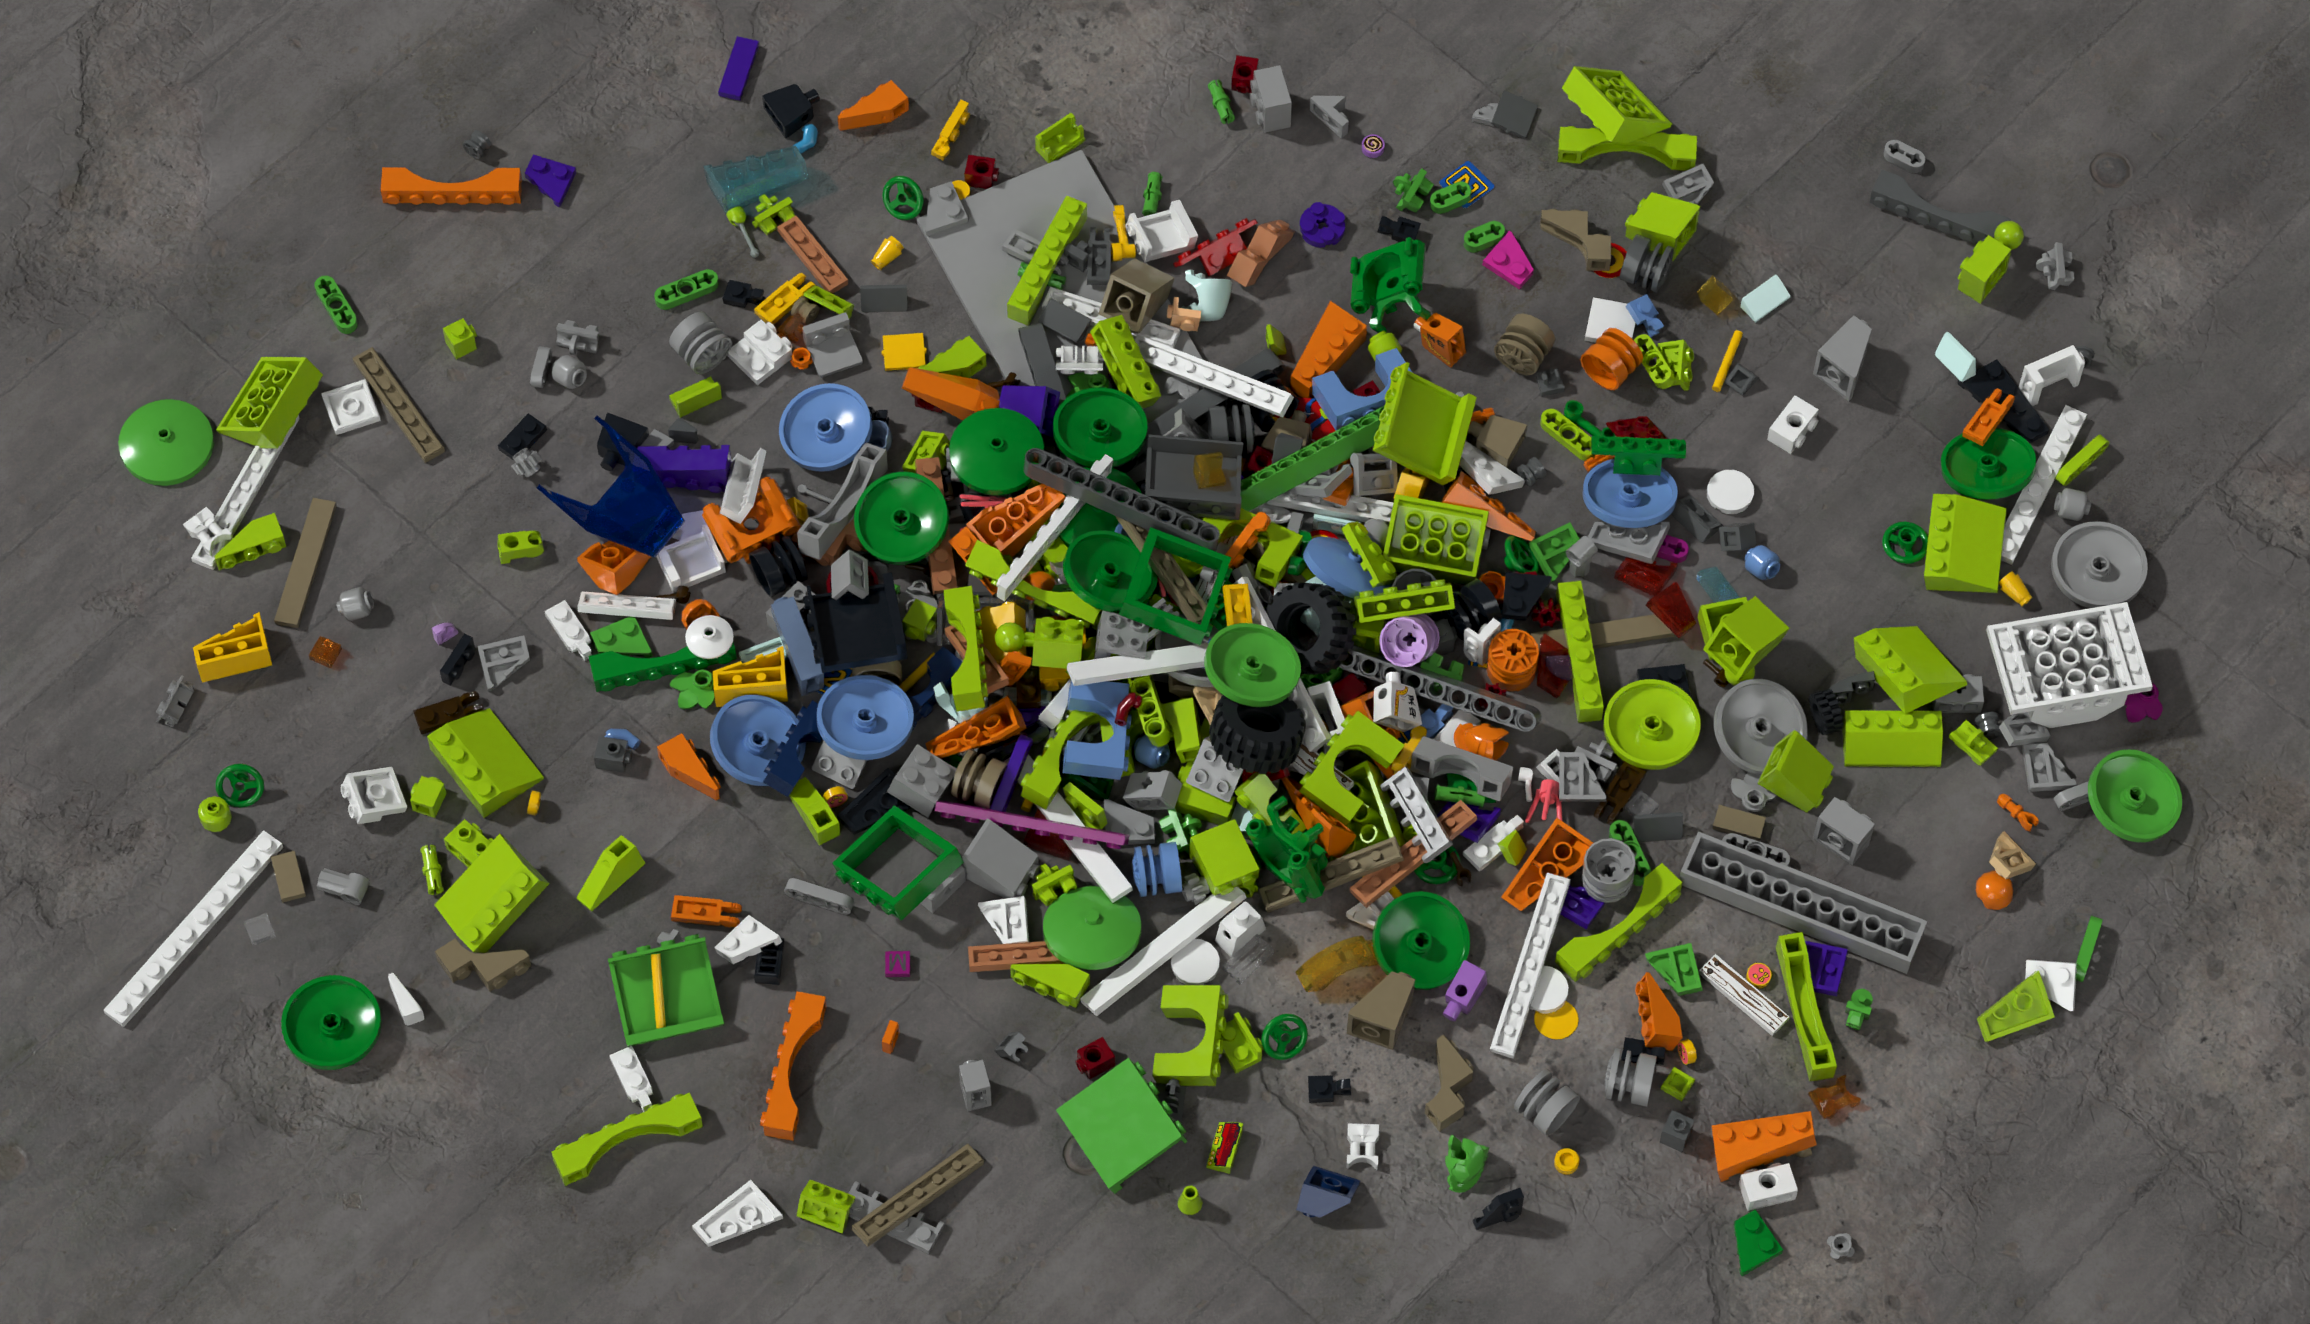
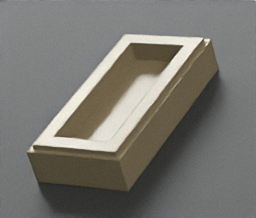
[1712,805,1766,841]
[271,851,306,903]

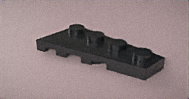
[1957,359,2049,443]

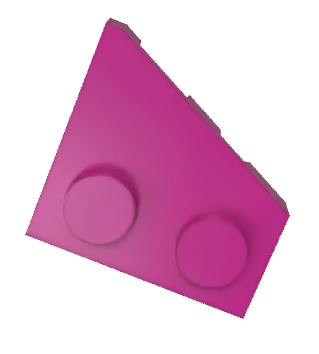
[1482,231,1534,290]

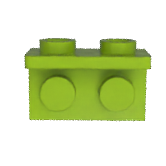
[1655,340,1694,391]
[902,431,950,473]
[1063,782,1108,830]
[1221,1012,1264,1074]
[796,1180,855,1234]

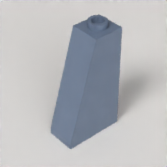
[771,596,824,696]

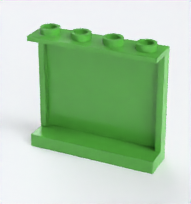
[608,934,724,1047]
[1056,1057,1188,1194]

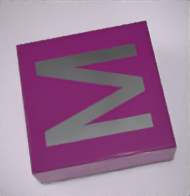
[885,951,910,977]

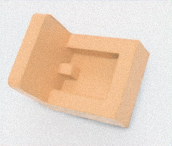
[1166,297,1201,331]

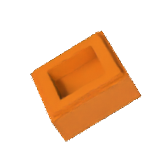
[882,1020,900,1054]

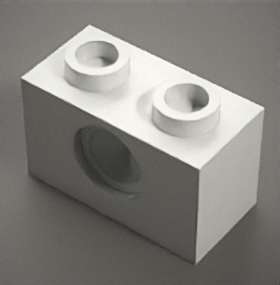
[1767,396,1819,454]
[1739,1163,1798,1211]

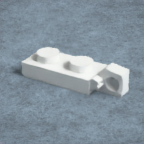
[544,600,592,661]
[1463,815,1524,872]
[609,1046,653,1112]

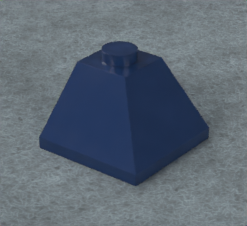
[1296,1166,1361,1218]

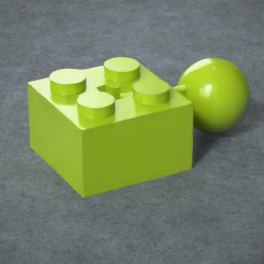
[1958,221,2024,304]
[1697,597,1755,686]
[995,617,1084,669]

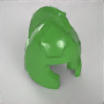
[1445,1135,1490,1193]

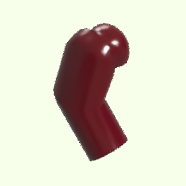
[1115,693,1142,726]

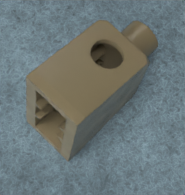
[1261,410,1312,454]
[1468,415,1527,468]

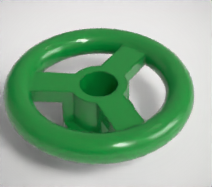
[882,176,924,220]
[1882,521,1928,564]
[1504,535,1539,573]
[215,764,264,808]
[1414,846,1460,885]
[1261,1014,1308,1060]

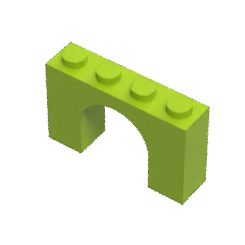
[1203,508,1303,588]
[1100,697,1203,777]
[1299,711,1404,826]
[1175,718,1236,825]
[1152,985,1229,1086]

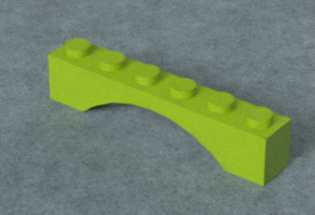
[1557,126,1697,171]
[1007,195,1087,326]
[965,540,1102,629]
[1556,581,1604,723]
[944,586,989,712]
[1020,710,1104,810]
[1555,863,1682,982]
[1776,932,1837,1082]
[551,1092,703,1186]

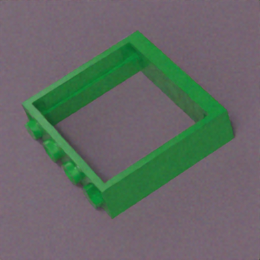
[1119,527,1232,645]
[832,805,964,921]

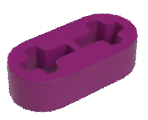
[1656,535,1689,563]

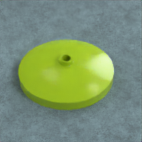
[1603,679,1701,770]

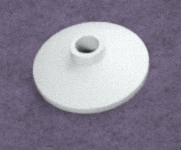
[1250,503,1291,524]
[685,615,734,659]

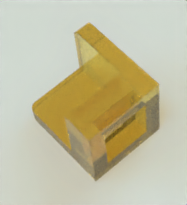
[1697,275,1734,316]
[1193,452,1226,489]

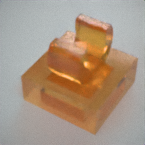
[776,312,804,343]
[309,636,342,668]

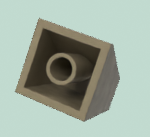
[1098,258,1175,334]
[1347,971,1415,1050]

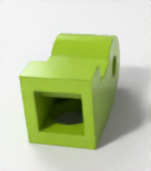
[497,530,544,564]

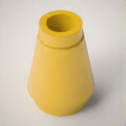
[871,236,904,270]
[1999,571,2033,607]

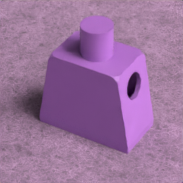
[1443,960,1487,1021]

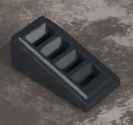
[754,938,785,985]

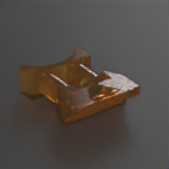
[1808,1075,1861,1119]

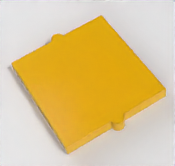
[881,333,927,371]

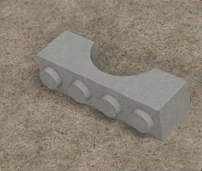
[1410,736,1513,801]

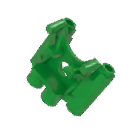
[1350,237,1431,333]
[1245,796,1328,903]

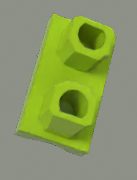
[752,194,795,235]
[1949,720,1998,766]
[1032,863,1077,906]

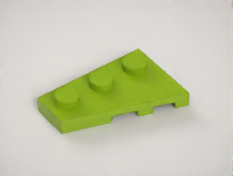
[1342,521,1398,588]
[1977,971,2055,1042]

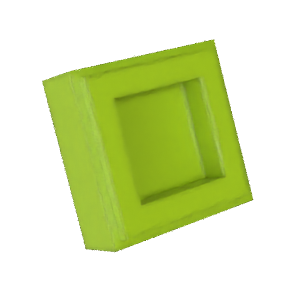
[1661,1067,1695,1102]

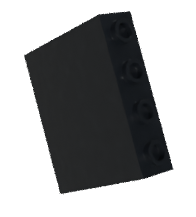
[803,572,908,673]

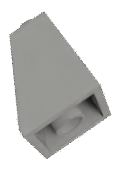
[1813,315,1872,401]
[962,818,1040,899]

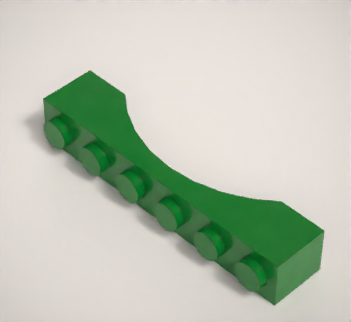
[588,631,737,692]

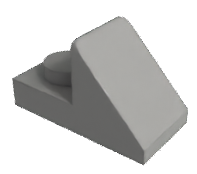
[1310,96,1349,139]

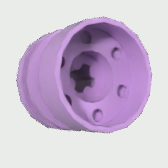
[1379,614,1440,667]

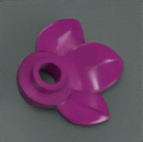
[2124,683,2163,723]

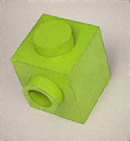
[443,318,477,360]
[902,599,938,641]
[410,776,447,818]

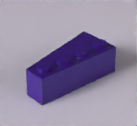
[634,445,732,493]

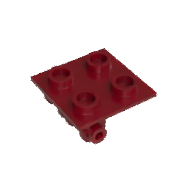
[1606,416,1667,439]

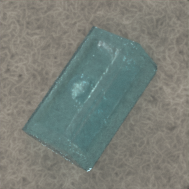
[1696,567,1740,603]

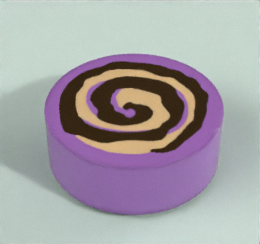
[1362,134,1385,158]

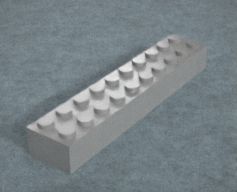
[1679,831,1927,974]

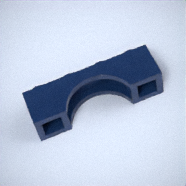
[908,647,963,731]
[763,700,822,797]

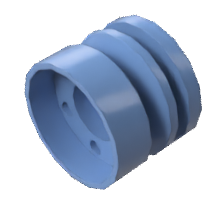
[1132,842,1182,897]

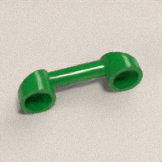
[1564,400,1617,437]
[1288,530,1312,576]

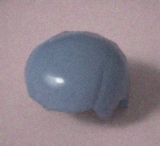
[868,420,893,451]

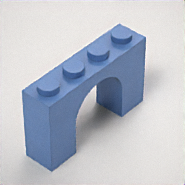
[1312,348,1413,430]
[1063,680,1131,780]

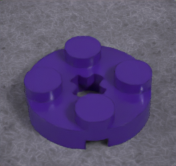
[1299,202,1345,248]

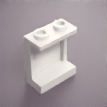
[1126,200,1198,262]
[2019,345,2085,406]
[653,524,728,593]
[1307,681,1348,758]

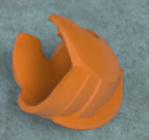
[1454,723,1509,760]

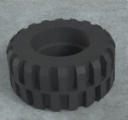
[1266,582,1356,675]
[1209,695,1306,774]

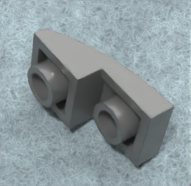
[1829,671,1875,705]

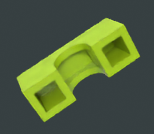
[1234,772,1306,835]

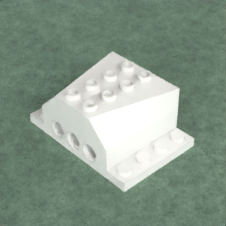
[1986,602,2153,728]

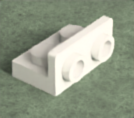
[1464,618,1501,666]

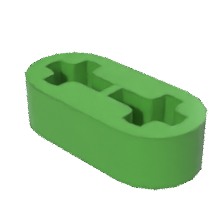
[1430,181,1471,214]
[1463,221,1505,253]

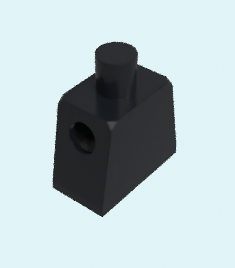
[762,84,820,139]
[597,412,649,471]

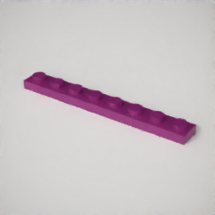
[935,801,1130,849]

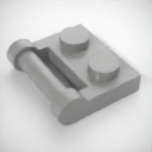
[1350,453,1398,496]

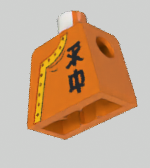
[1414,313,1466,368]

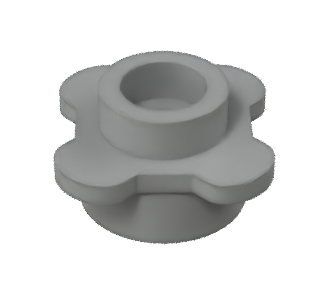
[1827,1233,1855,1260]

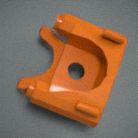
[702,477,802,564]

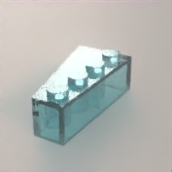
[703,146,809,214]

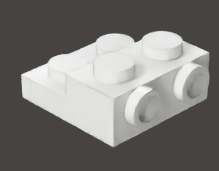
[727,320,792,385]
[341,767,407,824]

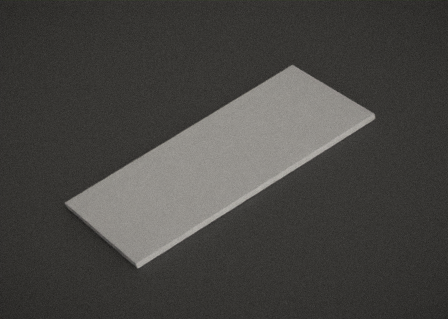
[917,150,1232,486]

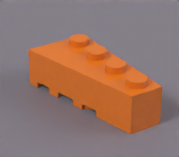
[1290,300,1367,398]
[1711,1111,1817,1182]

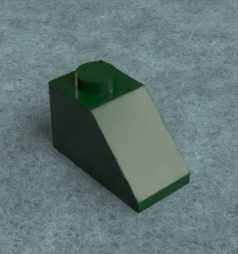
[1059,761,1114,801]

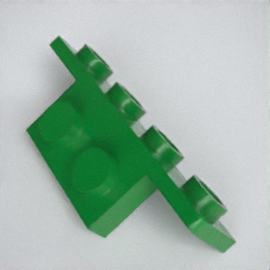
[1591,436,1686,476]

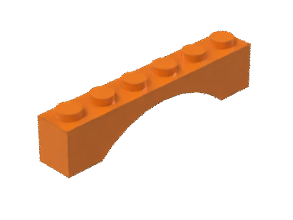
[381,167,522,205]
[760,991,827,1141]

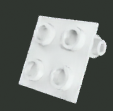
[1056,346,1103,374]

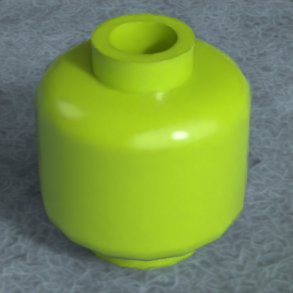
[1368,331,1402,361]
[198,796,232,832]

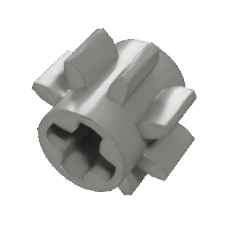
[511,448,542,477]
[1182,873,1210,905]

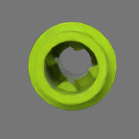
[1178,1186,1203,1215]

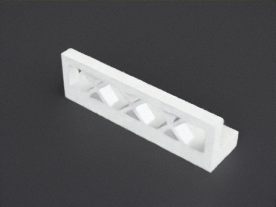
[720,448,766,524]

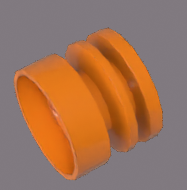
[1580,328,1643,391]
[1487,629,1539,692]

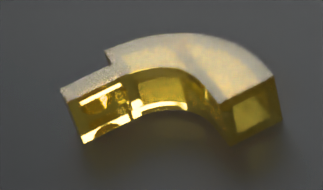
[1295,935,1379,992]

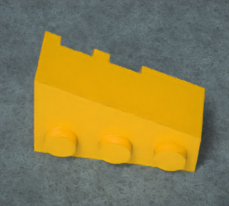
[193,612,272,683]
[713,646,788,707]

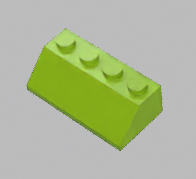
[1842,710,1943,767]

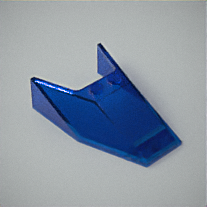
[536,415,685,558]

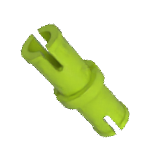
[420,845,444,895]

